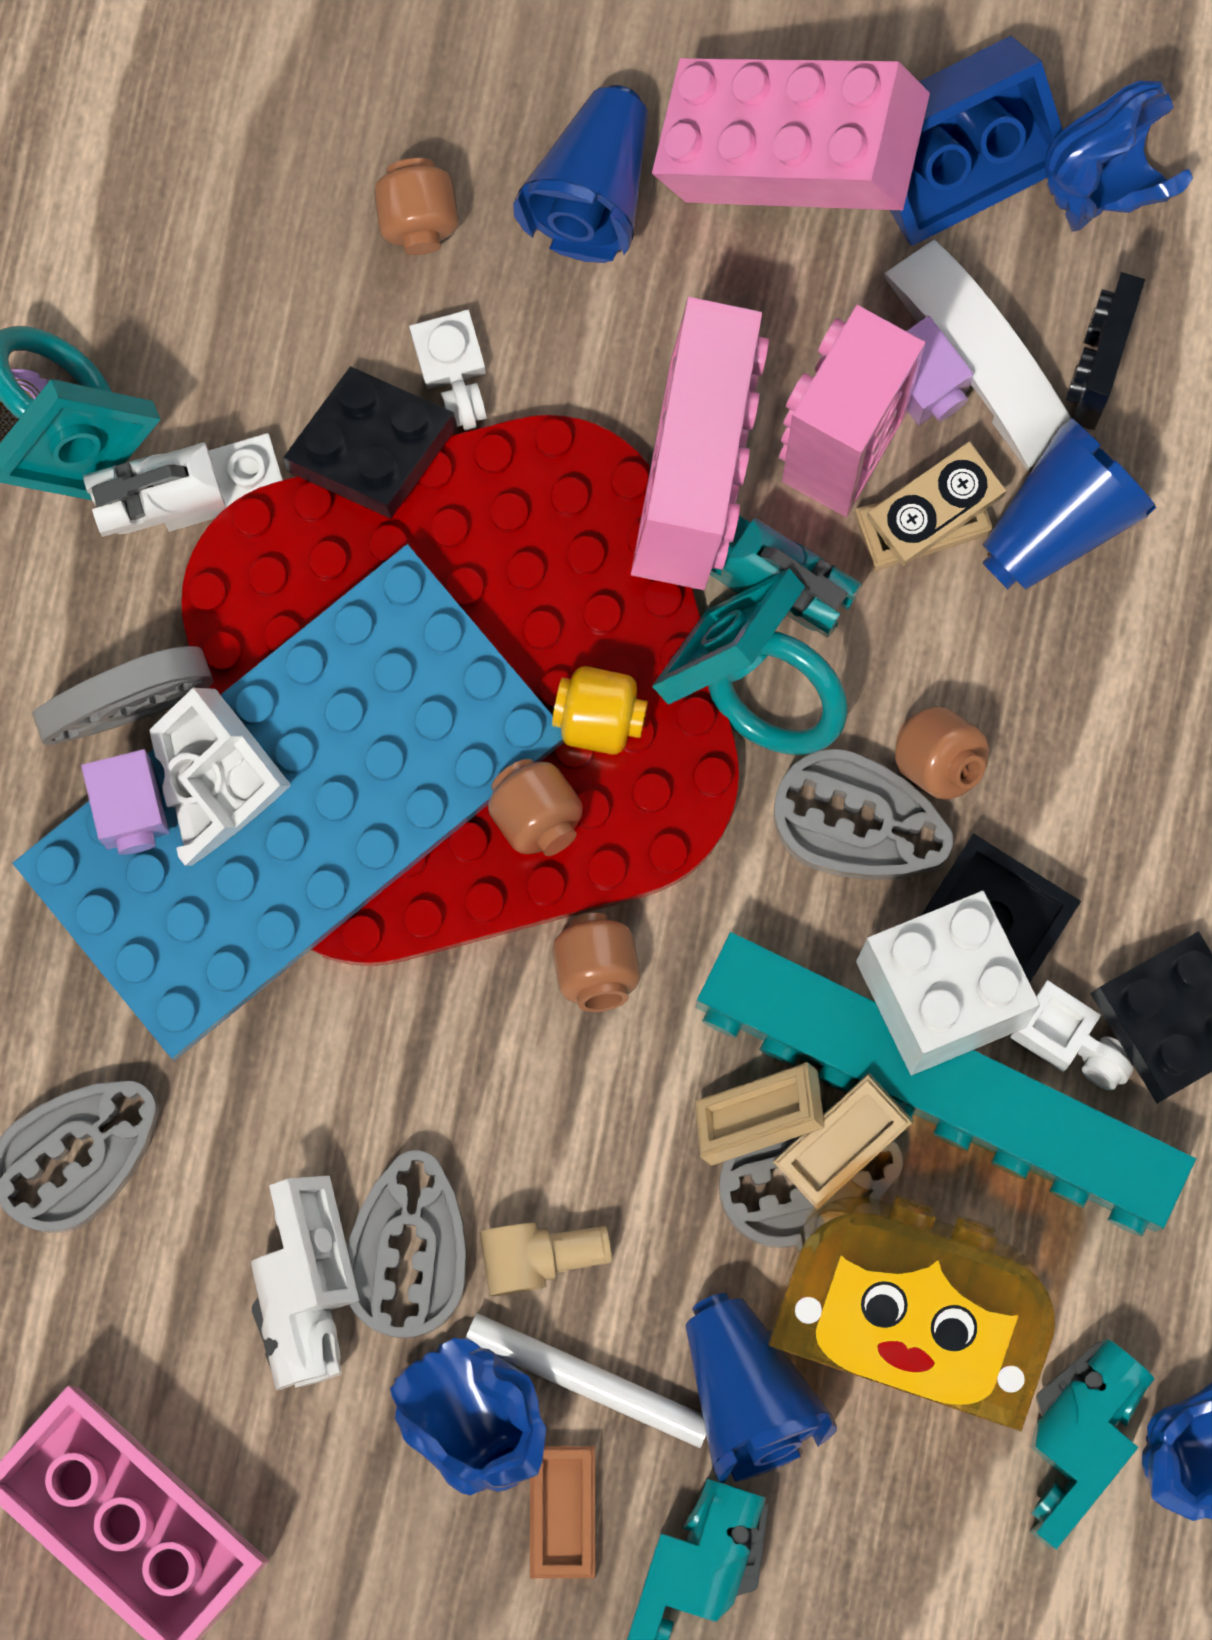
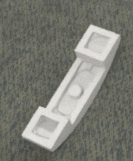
[884,239,1071,471]

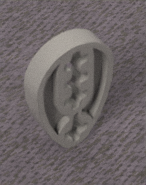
[32,646,213,745]
[774,749,953,880]
[0,1081,160,1233]
[719,1137,903,1248]
[347,1150,467,1338]

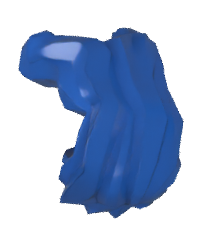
[1045,80,1193,232]
[390,1337,547,1495]
[1142,1383,1212,1521]

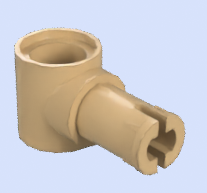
[479,1223,612,1296]

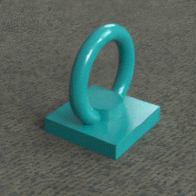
[0,326,161,501]
[652,568,848,755]

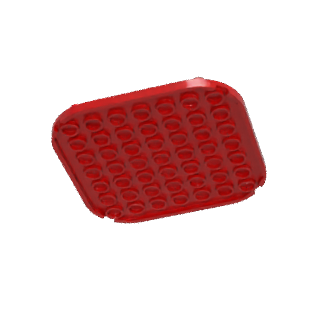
[181,415,739,966]

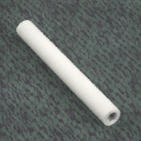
[465,1313,706,1448]

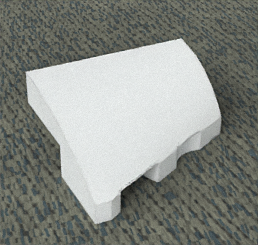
[149,687,291,866]

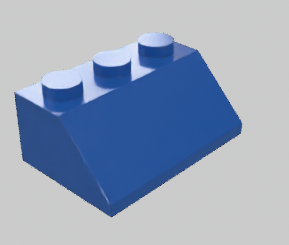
[890,36,1063,246]

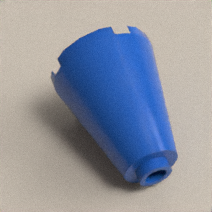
[513,85,649,263]
[982,418,1157,590]
[685,1293,837,1483]

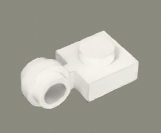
[409,310,487,431]
[1010,980,1134,1090]

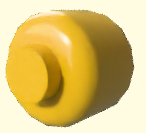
[552,666,648,754]

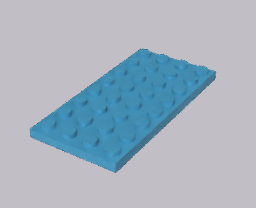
[12,544,564,1061]

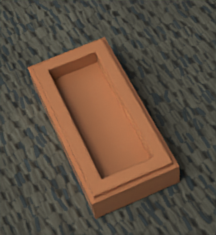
[530,1446,595,1579]

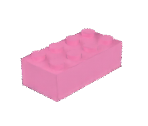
[652,58,930,211]
[631,297,769,590]
[778,305,926,518]
[0,1386,270,1640]

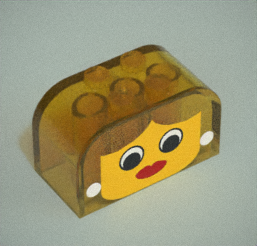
[768,1195,1055,1432]

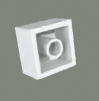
[856,891,1040,1076]

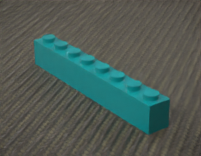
[695,932,1197,1237]

